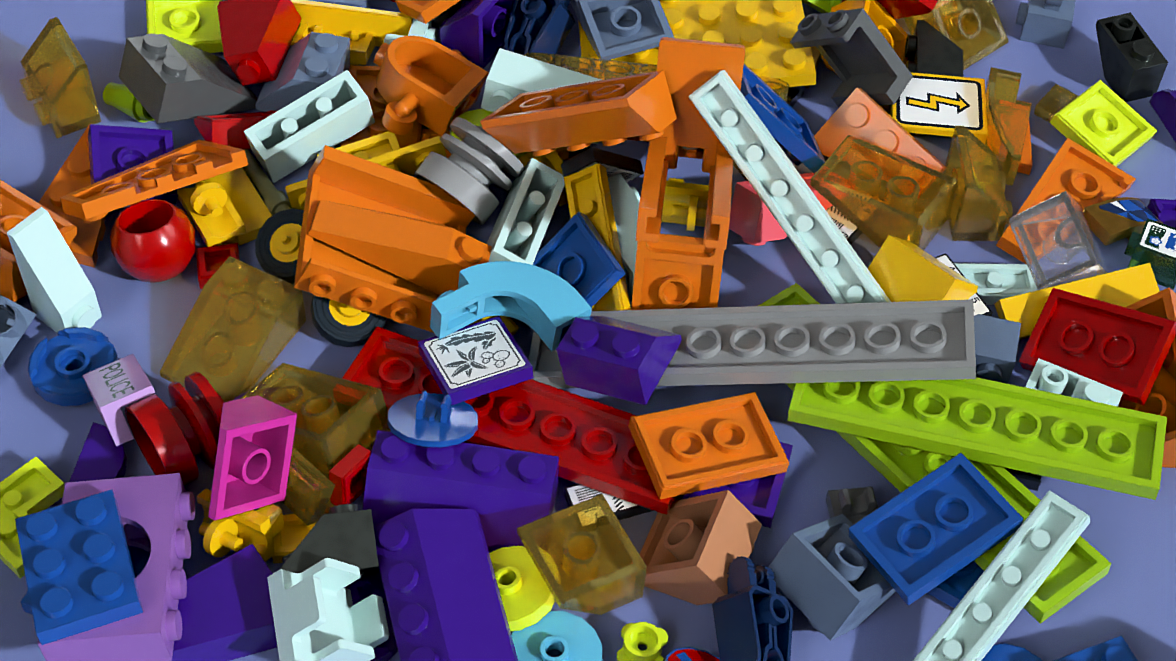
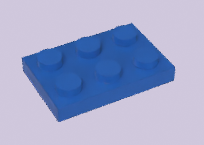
[740,64,826,173]
[848,453,1023,606]
[15,489,143,645]

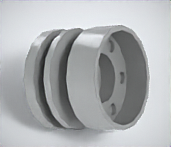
[414,117,525,225]

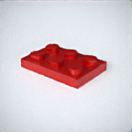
[1018,288,1176,406]

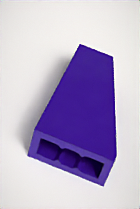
[172,544,278,661]

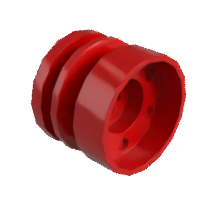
[125,371,224,485]

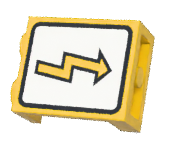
[880,72,988,161]

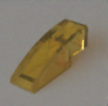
[985,67,1032,186]

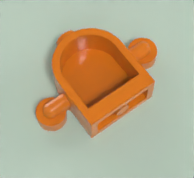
[373,36,489,136]

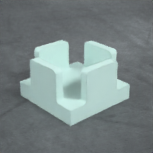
[267,558,389,661]

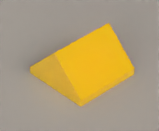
[868,235,978,302]

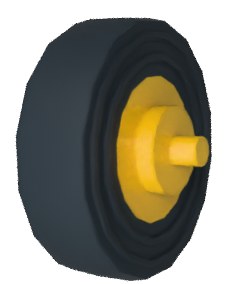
[255,208,304,284]
[310,295,386,347]

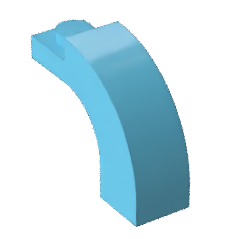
[430,261,592,352]

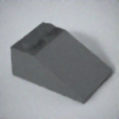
[119,33,258,124]

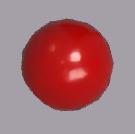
[110,199,196,283]

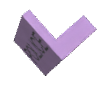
[83,354,155,446]

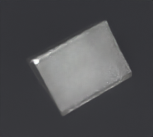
[1008,191,1110,290]

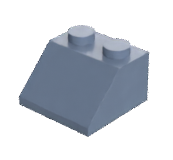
[256,32,350,112]
[769,514,896,641]

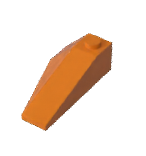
[308,200,492,295]

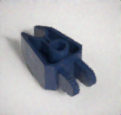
[504,0,575,64]
[712,556,793,661]

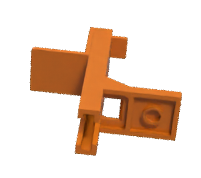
[631,37,745,310]

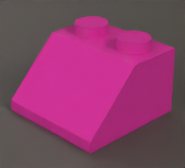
[208,395,297,520]

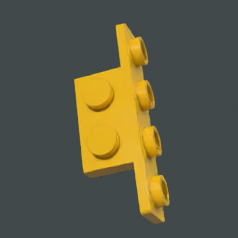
[291,0,413,66]
[285,131,446,210]

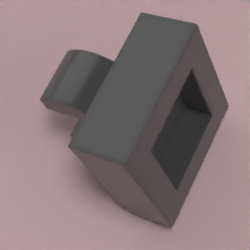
[826,486,878,524]

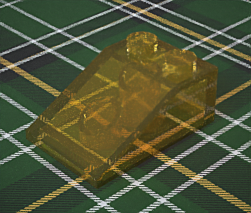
[810,135,958,250]
[160,256,307,402]
[240,363,392,483]

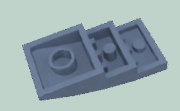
[570,0,675,62]

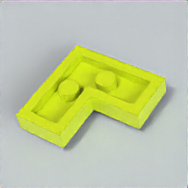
[0,457,65,579]

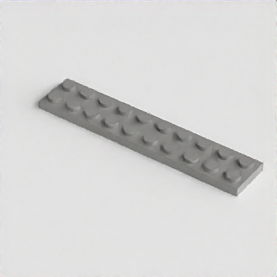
[528,299,976,389]

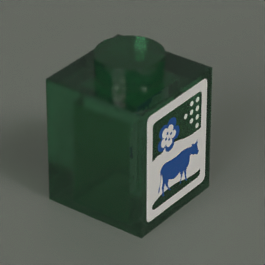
[1124,218,1176,290]

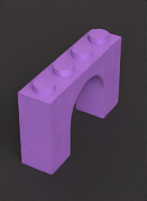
[37,473,195,661]

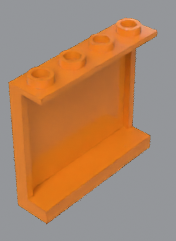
[294,145,475,334]

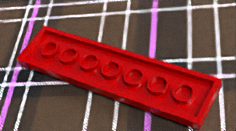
[336,326,676,515]

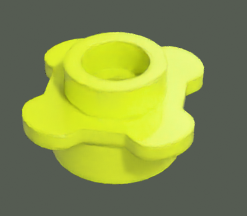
[616,622,668,661]

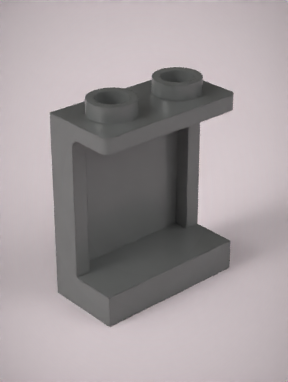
[790,8,913,108]

